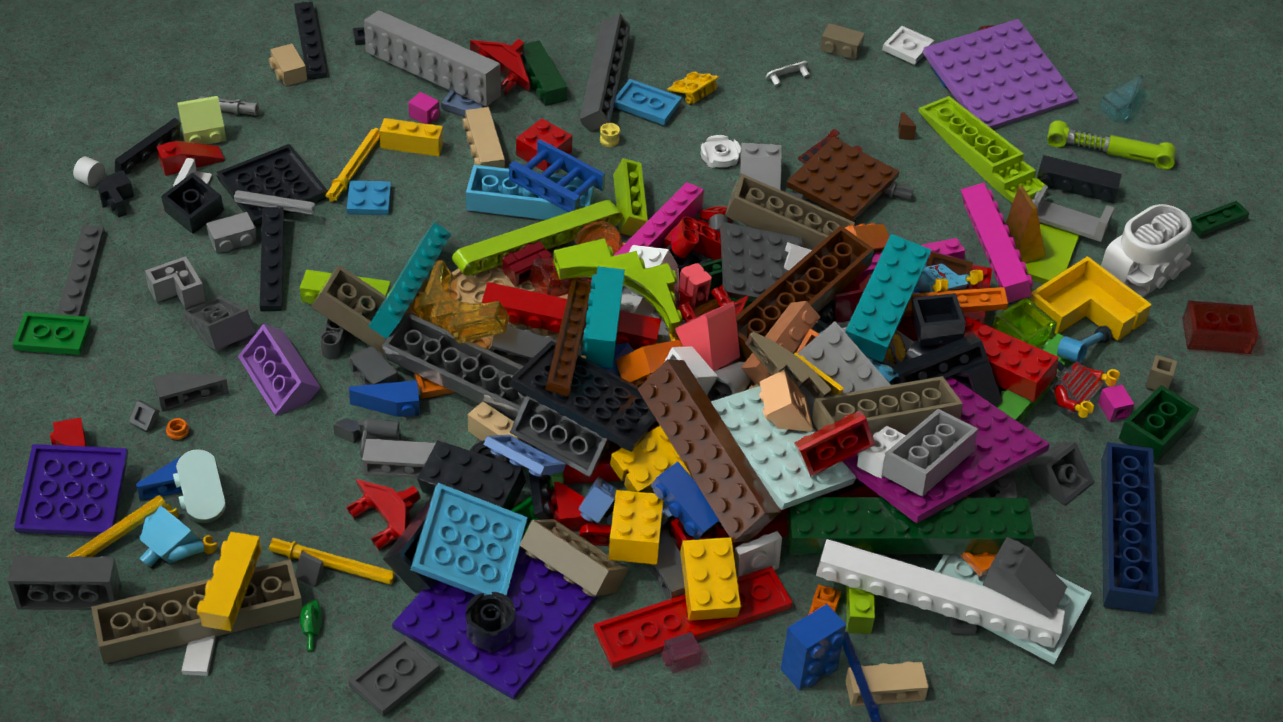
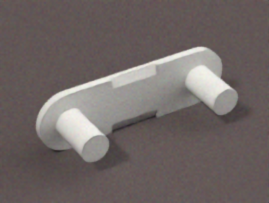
[766,61,810,86]

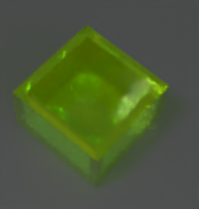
[993,298,1057,348]

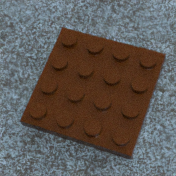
[786,137,899,222]

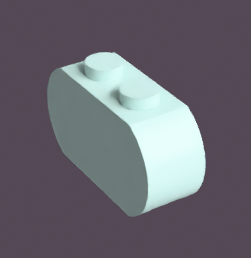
[173,450,226,523]

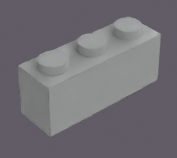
[362,439,435,478]

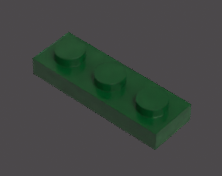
[1190,200,1249,237]

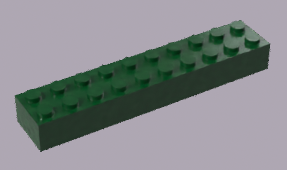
[786,497,1035,554]

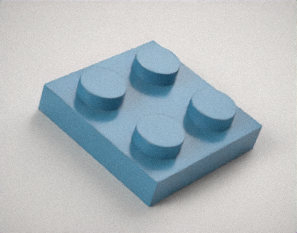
[347,181,391,215]

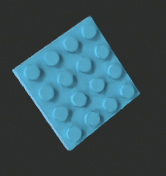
[410,483,527,595]

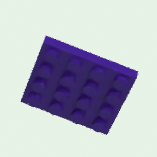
[14,444,128,536]

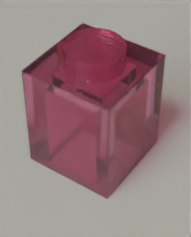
[661,632,702,673]

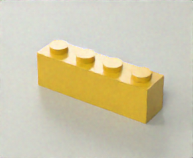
[197,532,262,631]

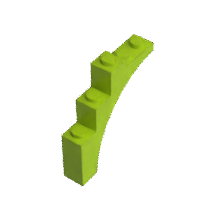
[554,238,682,334]

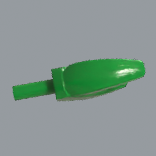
[300,600,322,652]

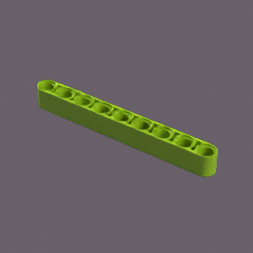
[452,200,623,276]

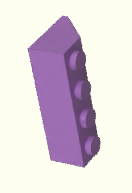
[238,324,321,416]

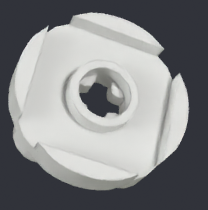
[701,135,741,168]

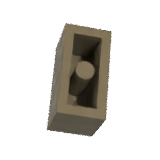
[820,23,865,60]

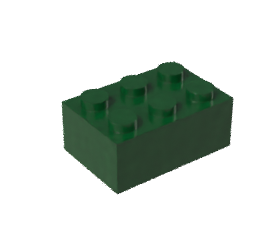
[1119,385,1199,463]

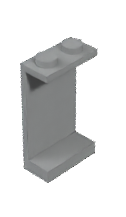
[1032,185,1114,242]

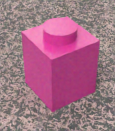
[408,92,440,124]
[1098,385,1134,422]

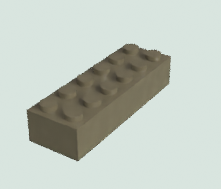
[725,173,855,250]
[812,376,963,436]

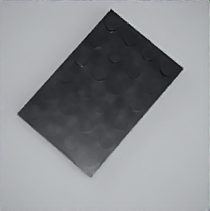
[509,341,658,452]

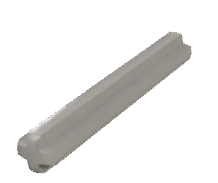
[234,190,315,215]

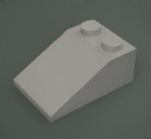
[739,143,782,190]

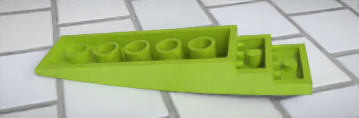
[918,96,1048,204]

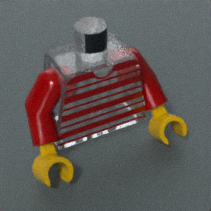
[1050,360,1120,418]

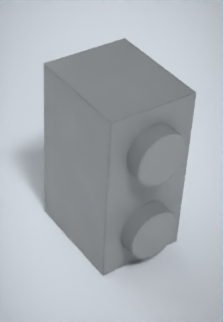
[206,212,257,254]

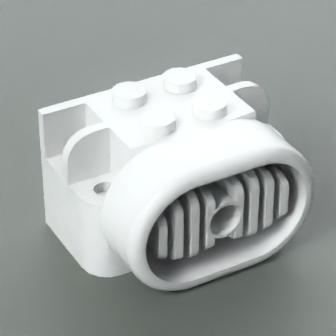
[1101,204,1192,297]

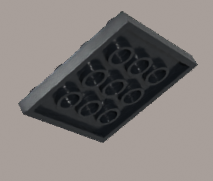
[216,144,328,226]

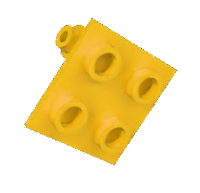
[667,72,719,104]

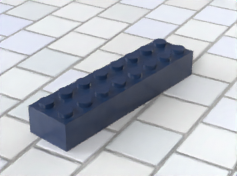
[1101,442,1158,614]

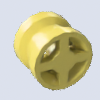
[600,123,620,147]

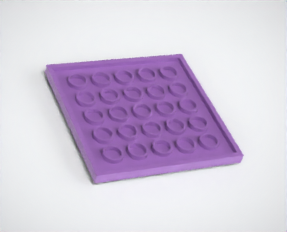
[922,19,1078,129]

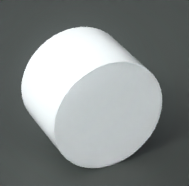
[73,156,105,187]

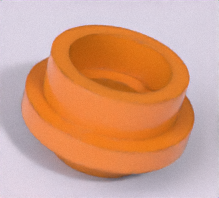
[166,418,190,440]

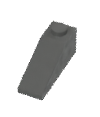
[153,372,229,412]

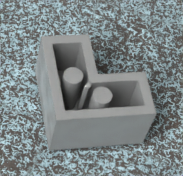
[145,256,206,309]

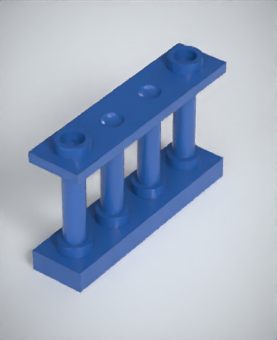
[509,139,605,212]

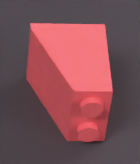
[675,302,740,371]

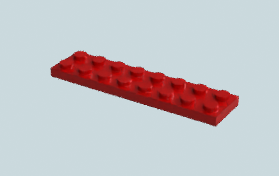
[593,566,793,668]

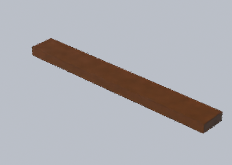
[545,278,593,397]

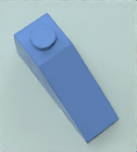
[578,476,618,523]

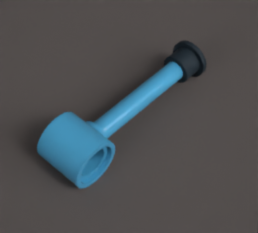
[1057,326,1112,363]

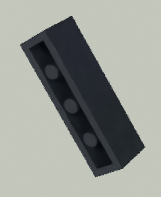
[1037,155,1122,203]
[892,333,989,384]

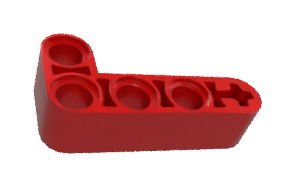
[671,217,722,260]

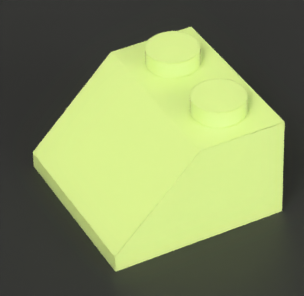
[177,96,226,144]

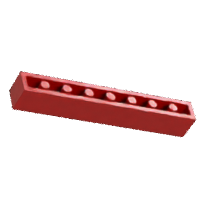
[480,282,661,349]

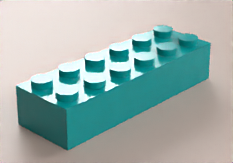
[845,234,931,362]

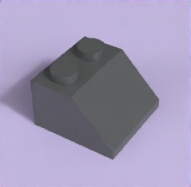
[1027,442,1094,505]

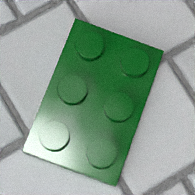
[13,312,91,355]

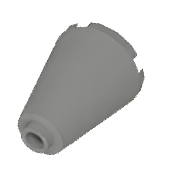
[707,362,752,400]

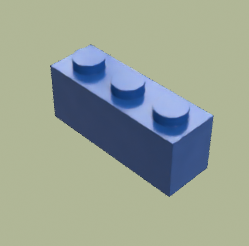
[650,462,720,540]

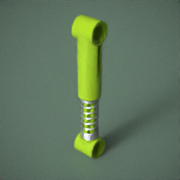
[1047,121,1176,170]

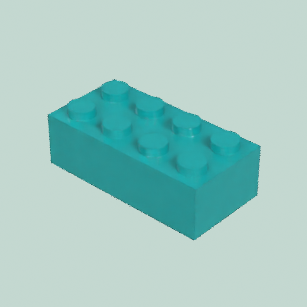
[582,266,625,368]

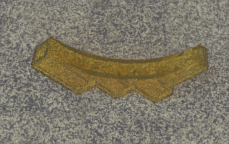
[412,260,510,344]

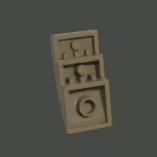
[745,331,832,398]

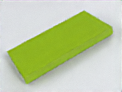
[1025,222,1079,284]

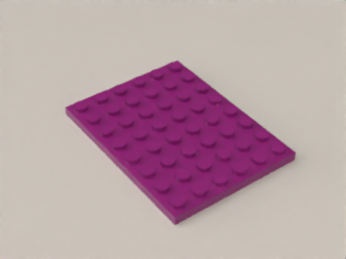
[842,376,1050,523]

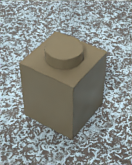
[1145,355,1177,390]

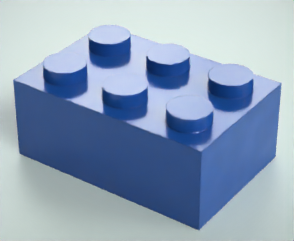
[781,604,846,690]

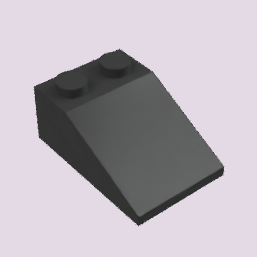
[182,296,255,351]
[983,537,1068,618]

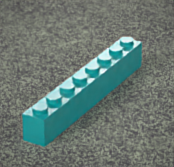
[368,222,451,339]

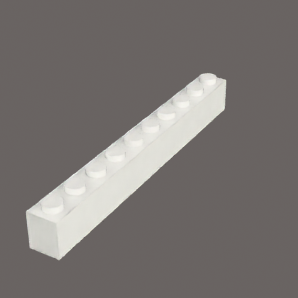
[816,539,1065,648]

